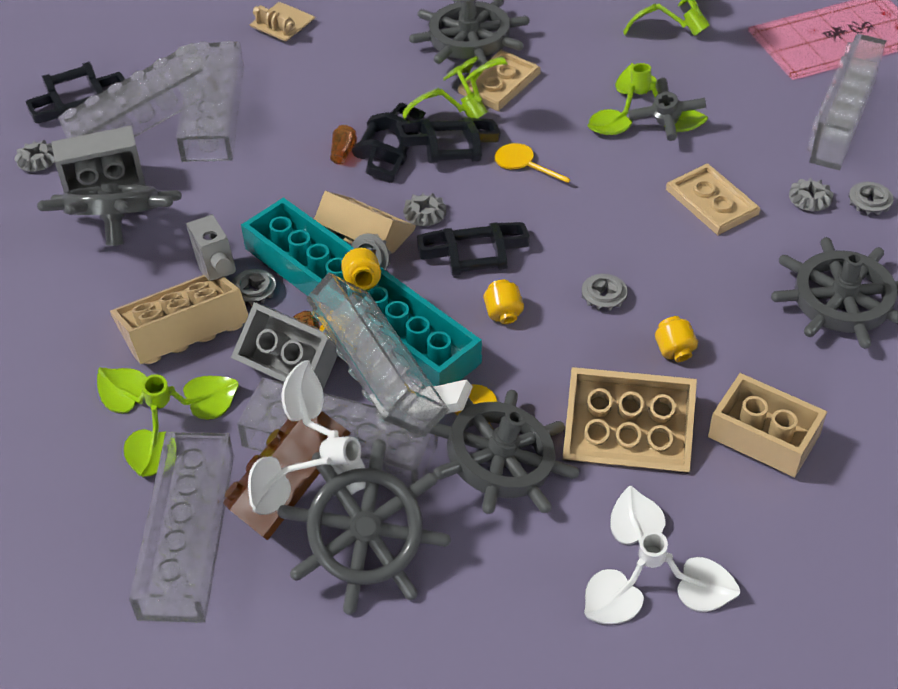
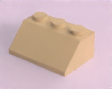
[314,191,416,254]

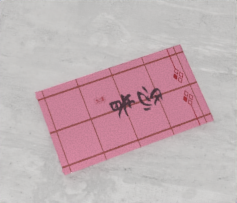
[748,0,898,80]

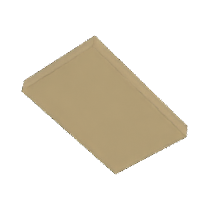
[458,50,541,111]
[666,163,760,235]

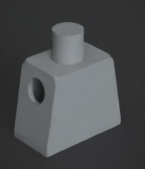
[186,214,236,281]

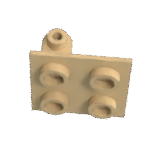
[249,2,315,42]

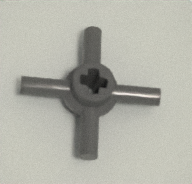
[628,78,706,141]

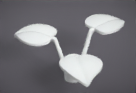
[248,360,366,514]
[584,486,740,625]

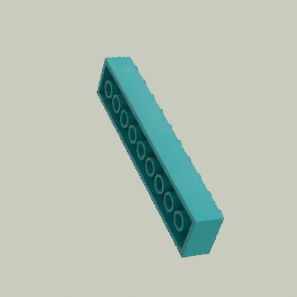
[241,197,482,388]

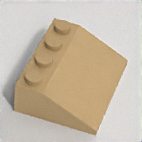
[110,275,248,364]
[563,367,697,473]

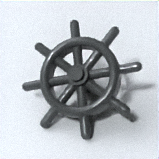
[409,0,530,66]
[37,183,182,246]
[771,237,898,349]
[422,390,580,514]
[277,439,451,615]

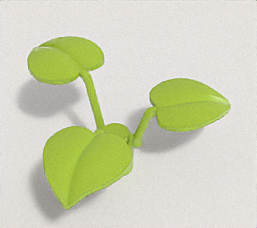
[623,0,710,36]
[403,56,508,119]
[587,63,708,135]
[97,367,239,477]

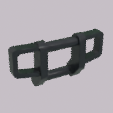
[26,61,130,123]
[352,103,425,183]
[395,117,501,164]
[417,222,530,276]

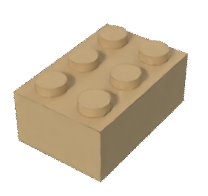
[708,373,827,478]

